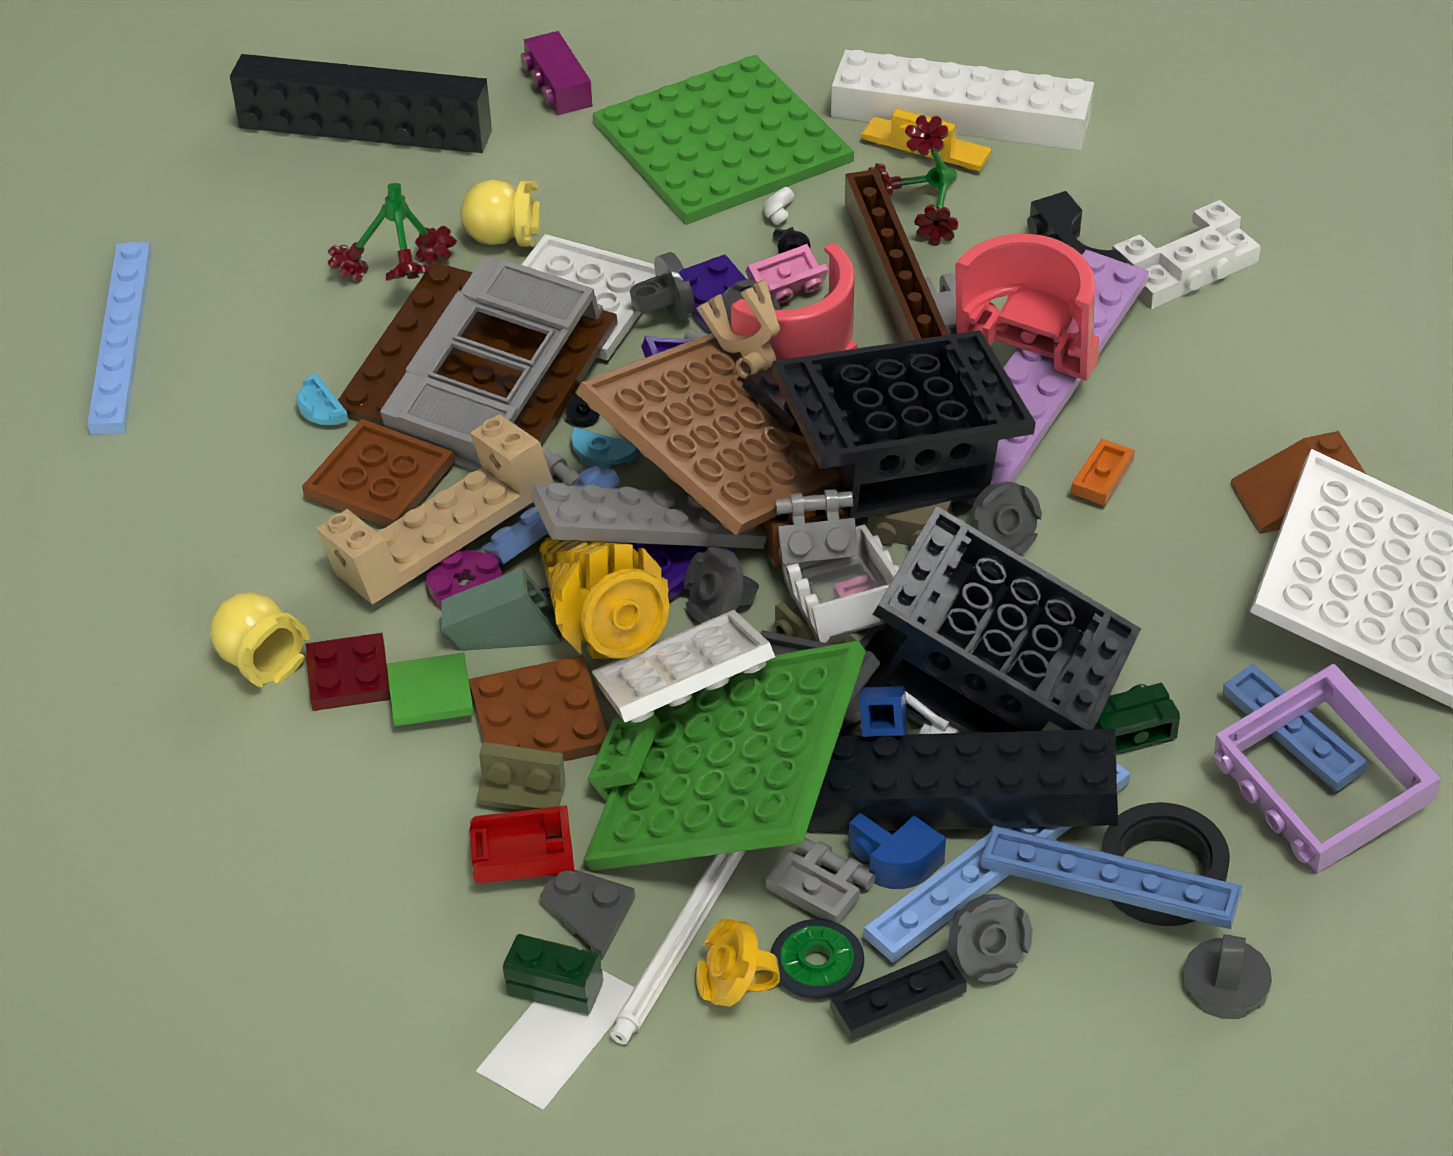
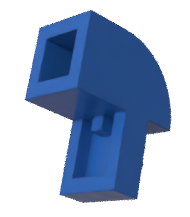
[860,686,908,737]
[849,813,946,889]

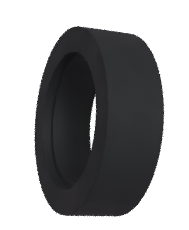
[1101,802,1230,926]

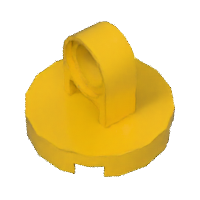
[696,918,780,1007]

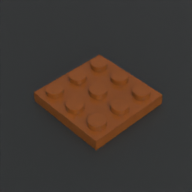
[302,419,455,527]
[469,655,607,761]

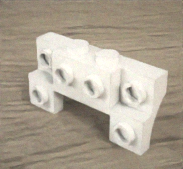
[1112,200,1261,309]

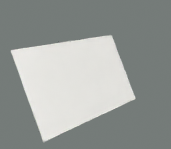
[476,970,634,1110]

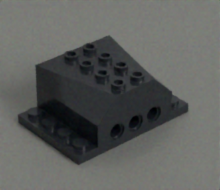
[772,330,1036,519]
[872,505,1141,733]

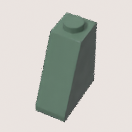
[439,568,561,651]

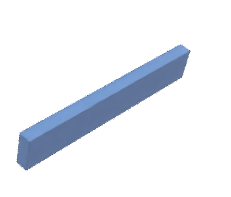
[980,825,1242,929]

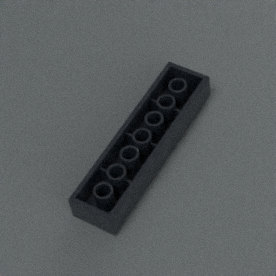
[230,54,492,154]
[807,729,1118,832]

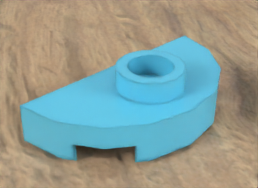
[296,373,349,425]
[571,427,641,469]

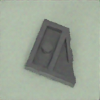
[540,870,635,960]

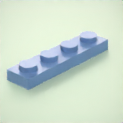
[482,466,621,564]
[1223,663,1367,793]

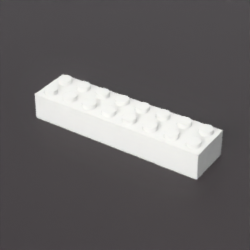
[831,50,1094,151]

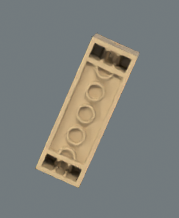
[316,414,554,605]

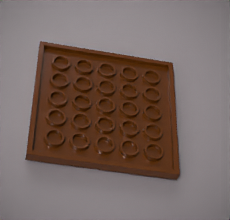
[338,261,618,446]

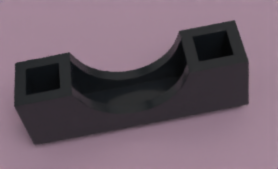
[1027,191,1128,264]

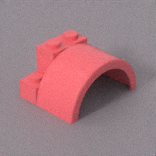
[955,234,1099,381]
[731,242,858,361]

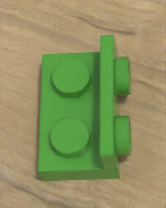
[587,714,661,802]

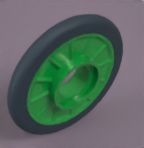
[770,919,864,999]

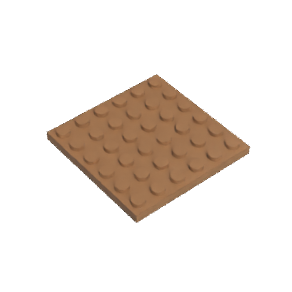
[576,333,842,535]

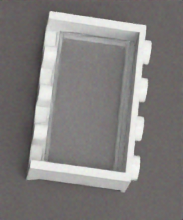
[778,524,899,643]

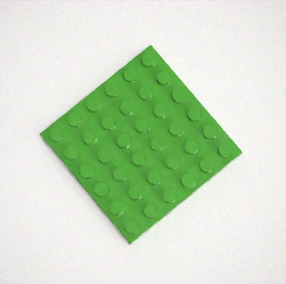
[593,55,854,225]
[583,641,866,871]

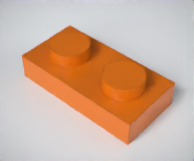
[1071,438,1135,506]

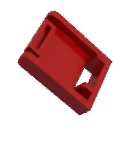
[470,805,575,883]

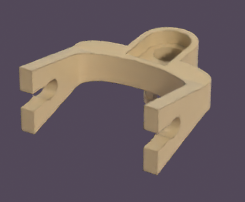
[696,279,780,379]

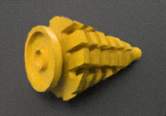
[540,537,670,659]

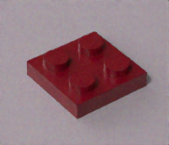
[305,632,391,711]

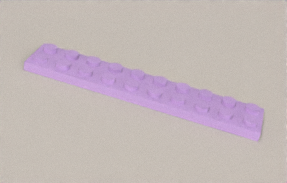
[963,250,1149,505]

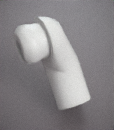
[764,187,794,225]

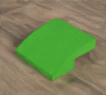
[387,652,474,726]

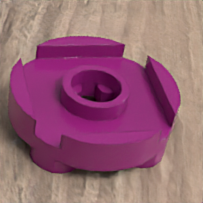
[426,550,502,610]

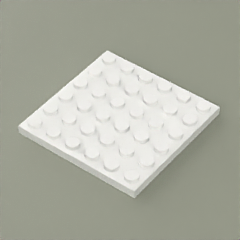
[1250,449,1453,708]

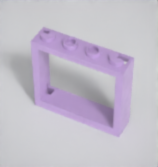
[1213,663,1441,874]

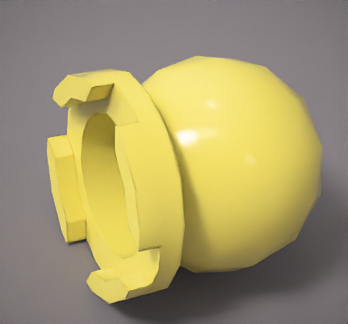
[460,179,540,247]
[210,592,310,687]

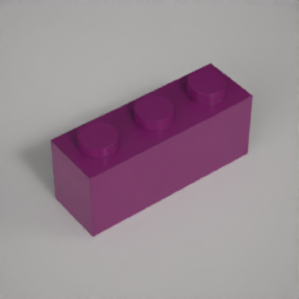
[521,31,593,116]

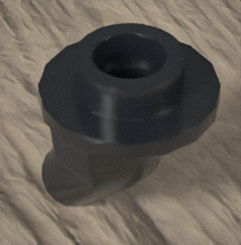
[773,227,811,254]
[566,394,600,427]

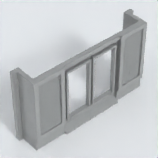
[380,255,603,472]

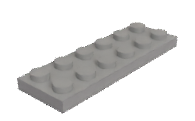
[531,483,767,549]

